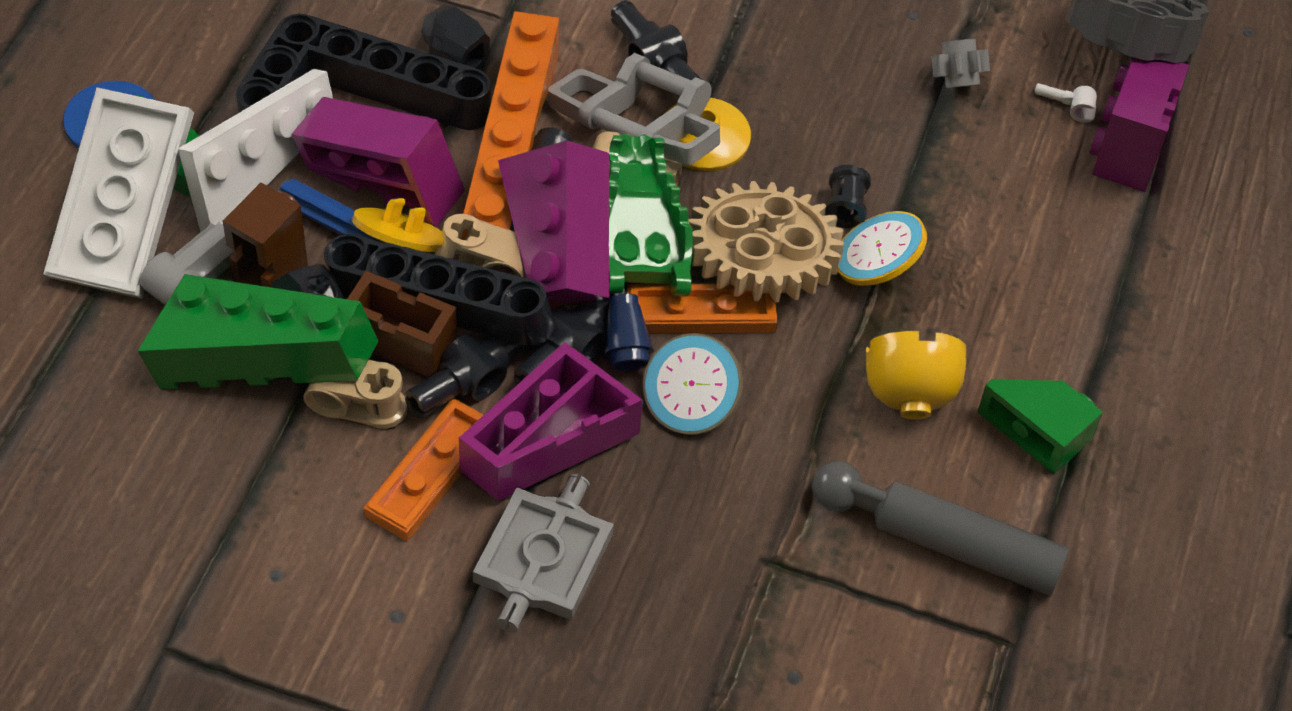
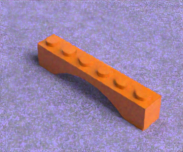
[461,11,559,240]

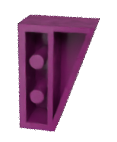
[1089,57,1189,192]
[291,97,465,228]
[498,141,609,305]
[459,342,643,501]

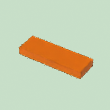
[627,284,777,334]
[364,398,483,542]

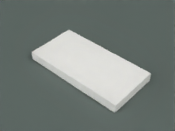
[43,88,194,299]

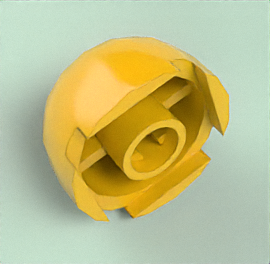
[866,331,966,419]

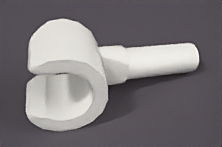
[1035,83,1097,123]

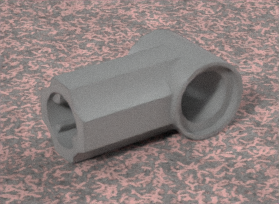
[140,222,235,305]

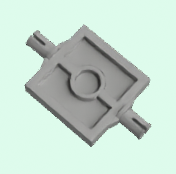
[473,474,614,633]

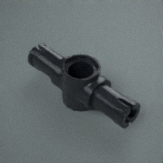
[610,0,703,97]
[513,289,628,385]
[405,334,536,419]

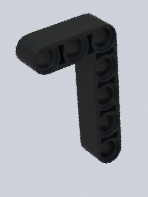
[236,13,491,130]

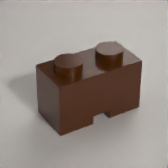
[222,182,308,288]
[347,271,457,377]

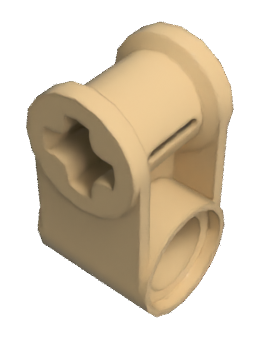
[435,214,526,278]
[303,360,408,429]

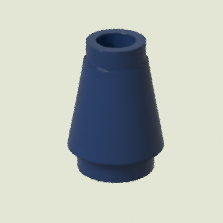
[604,294,654,371]

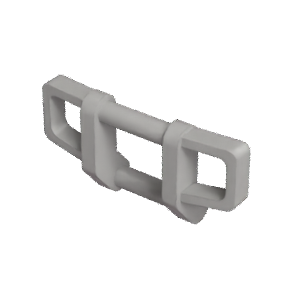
[548,53,721,165]

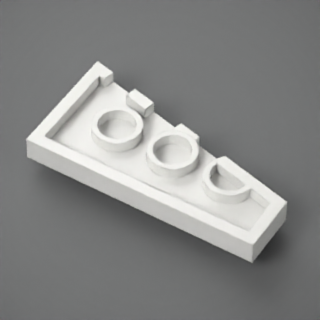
[178,69,333,232]

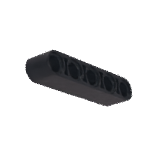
[324,234,556,346]

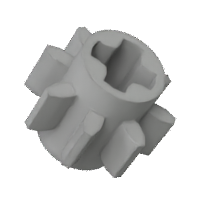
[931,38,990,88]

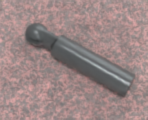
[812,460,1070,597]

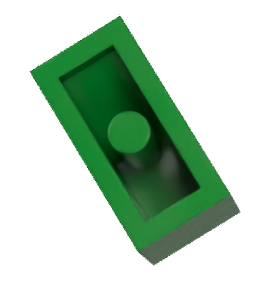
[977,379,1103,474]

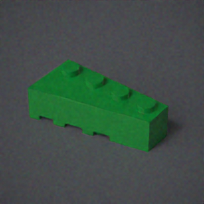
[138,274,378,389]

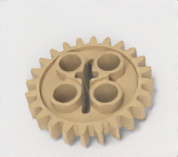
[689,181,844,302]

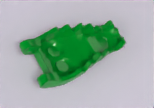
[609,133,693,297]

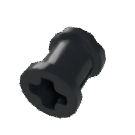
[825,164,872,228]

